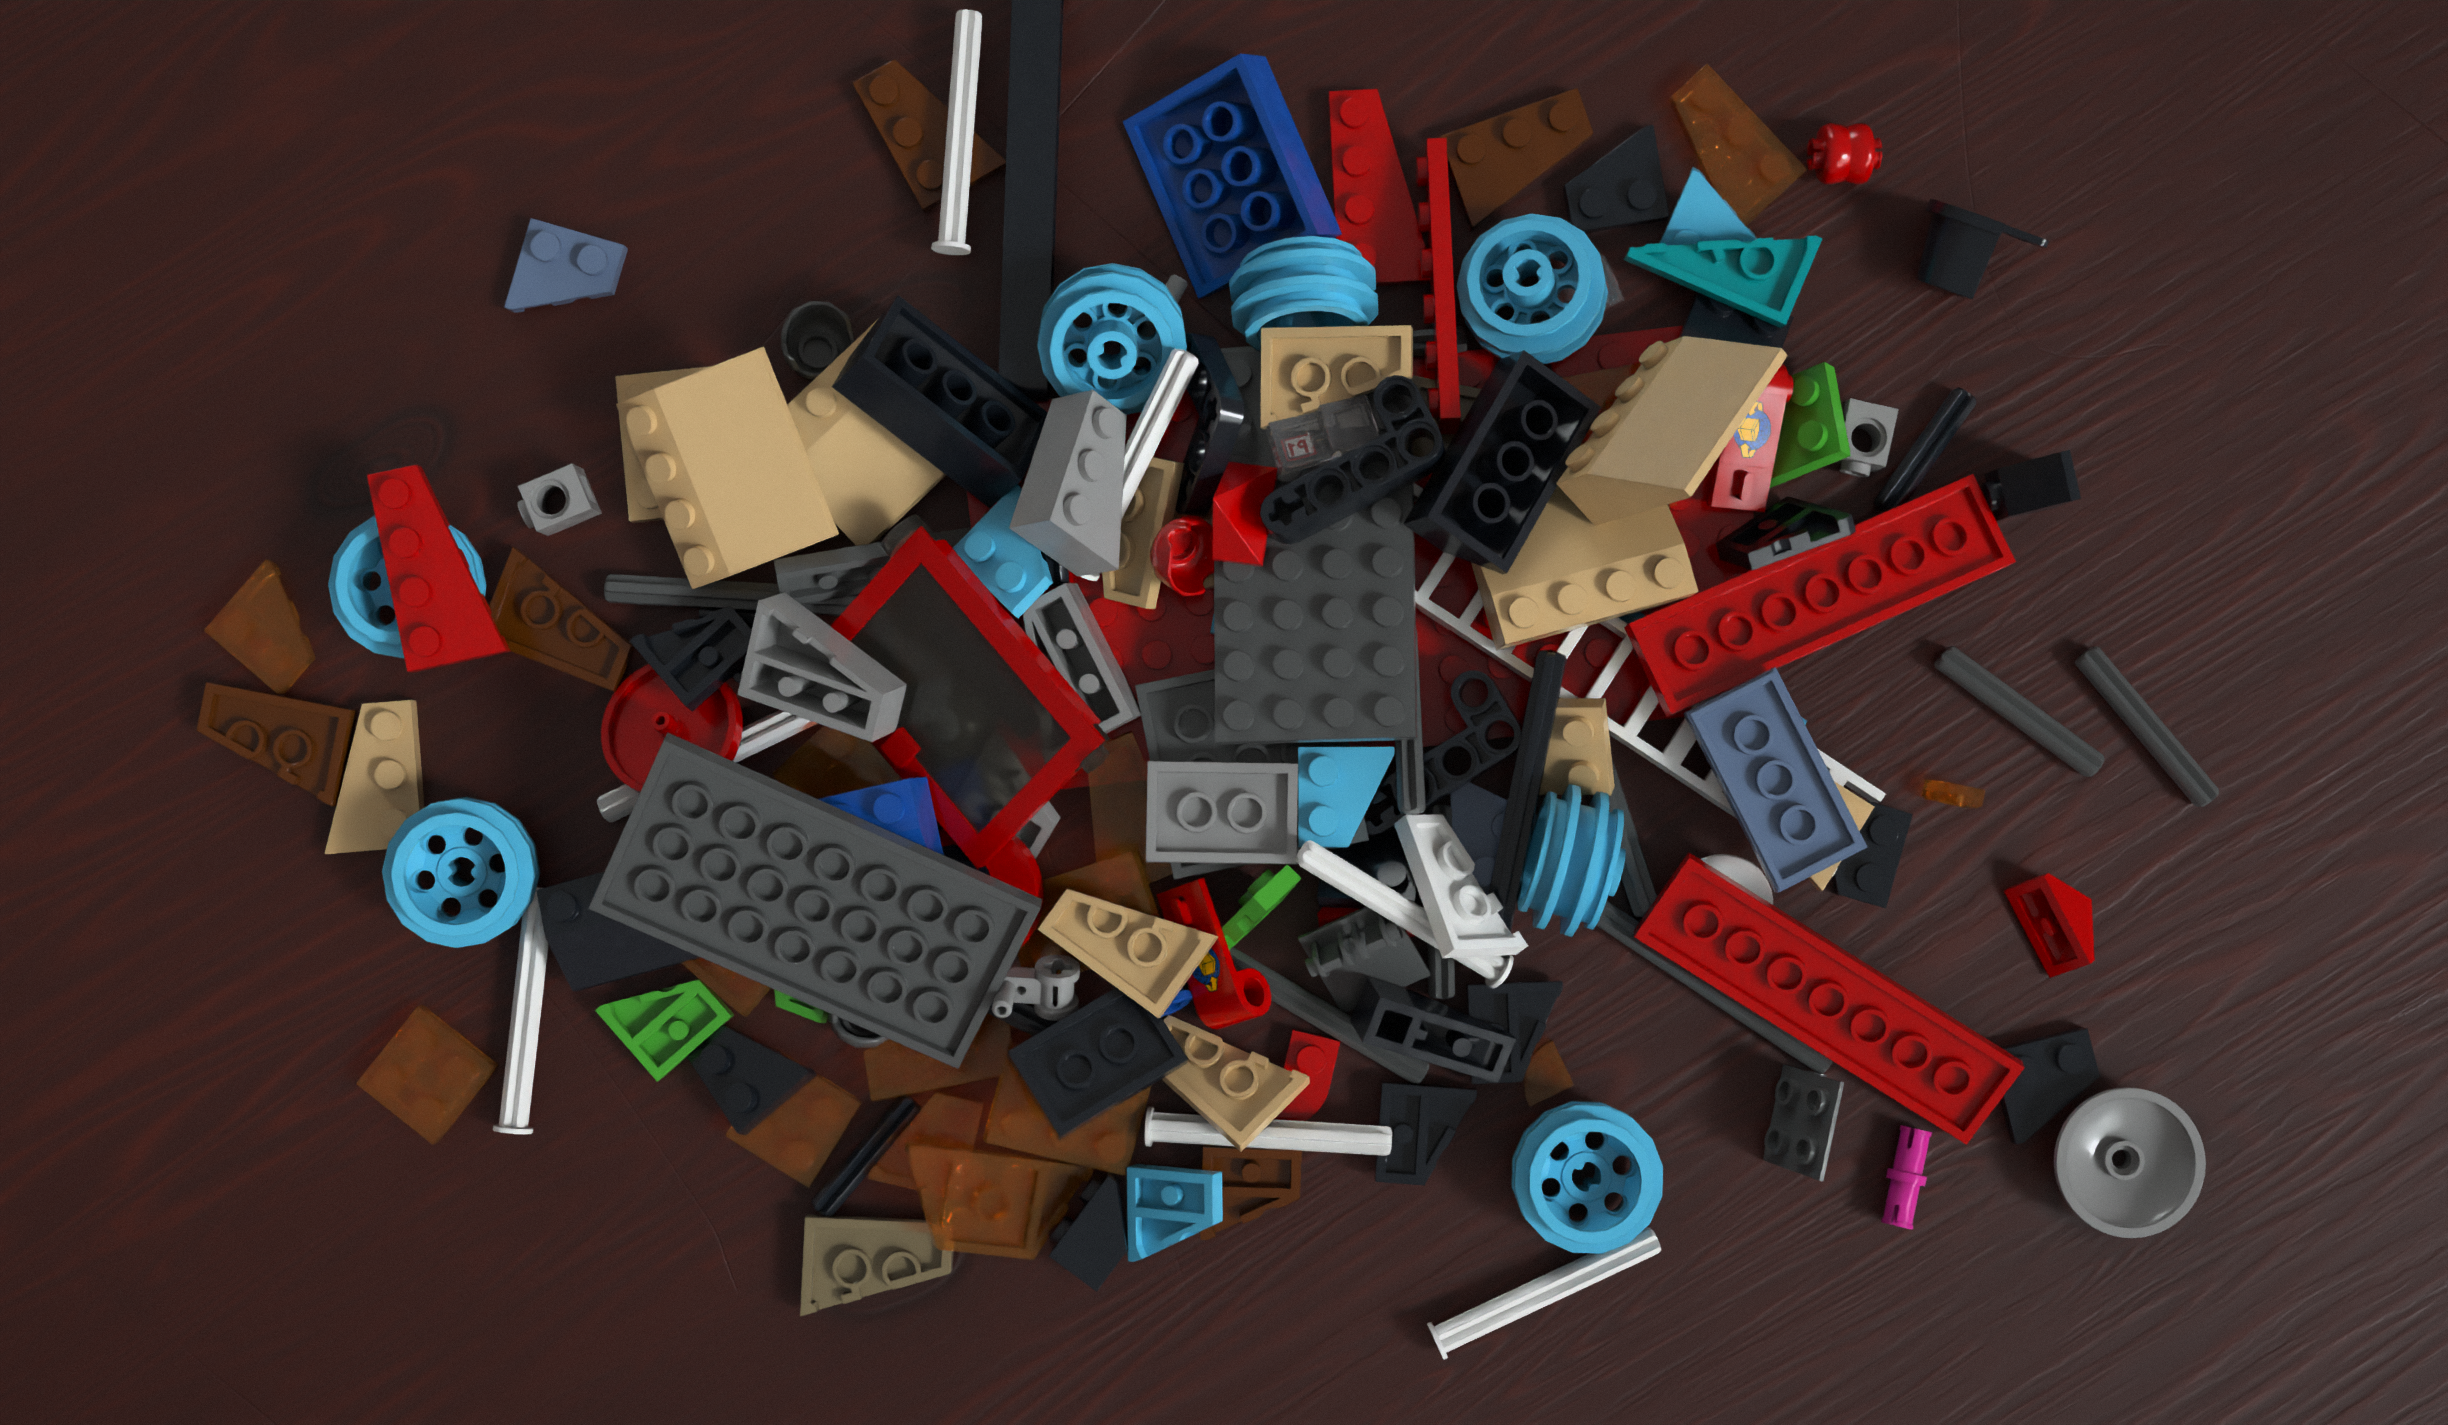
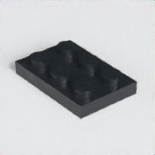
[1007,988,1188,1141]

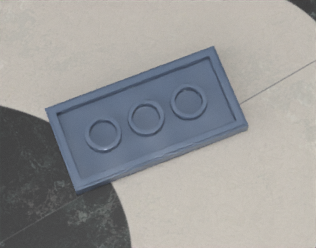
[1683,667,1867,893]

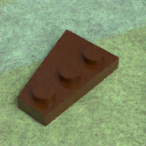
[852,59,1006,213]
[1439,88,1593,231]
[489,547,635,692]
[196,682,356,806]

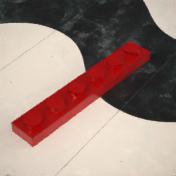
[1416,138,1461,434]

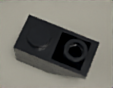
[1048,1170,1128,1292]

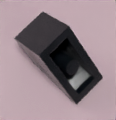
[1982,450,2081,521]

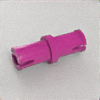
[1881,1125,1932,1230]

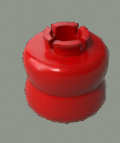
[1807,123,1882,185]

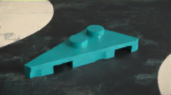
[1624,235,1823,329]

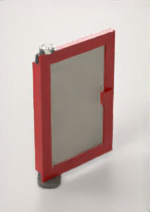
[831,514,1110,869]

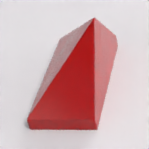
[1212,462,1279,567]
[2004,873,2095,978]

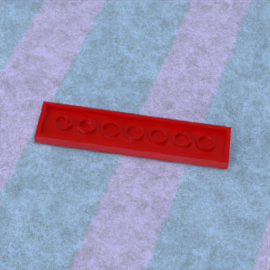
[1624,474,2016,718]
[1633,852,2025,1145]

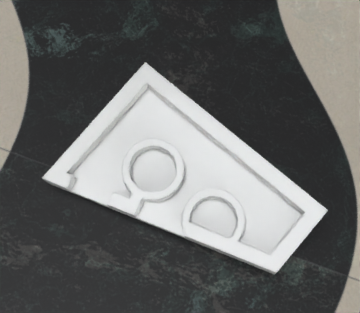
[1394,814,1528,958]

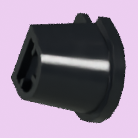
[1916,199,2049,299]

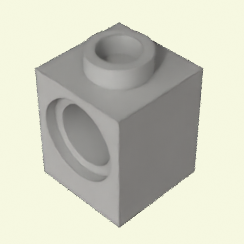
[1834,398,1899,477]
[517,463,602,536]

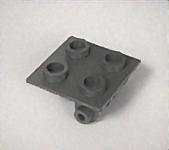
[1298,906,1431,1013]
[1763,1065,1844,1181]

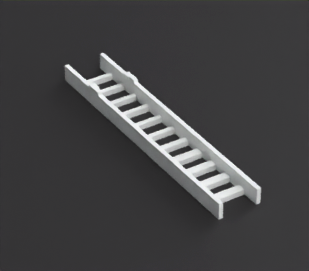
[1414,483,1886,877]

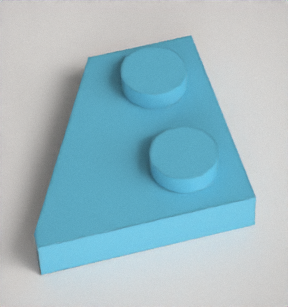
[1659,167,1757,245]
[953,484,1053,618]
[1298,747,1395,848]
[1127,1164,1223,1262]

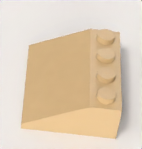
[787,320,946,546]
[1556,336,1788,526]
[616,347,839,589]
[1471,485,1699,651]

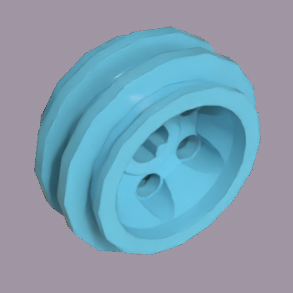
[1457,214,1608,364]
[1229,236,1378,351]
[1037,263,1187,415]
[328,515,487,659]
[1518,784,1626,937]
[382,797,540,948]
[1511,1101,1663,1254]

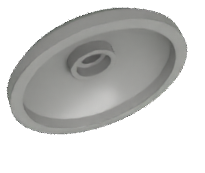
[2054,1087,2206,1238]

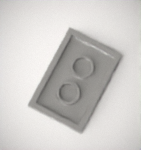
[1146,761,1298,865]

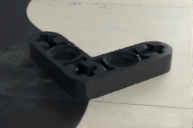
[1175,333,1244,517]

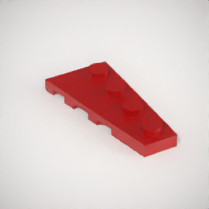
[1328,89,1430,286]
[367,465,511,672]

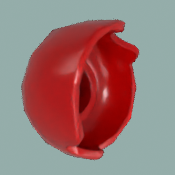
[1150,515,1214,597]

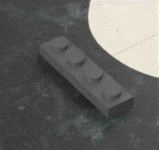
[774,527,970,604]

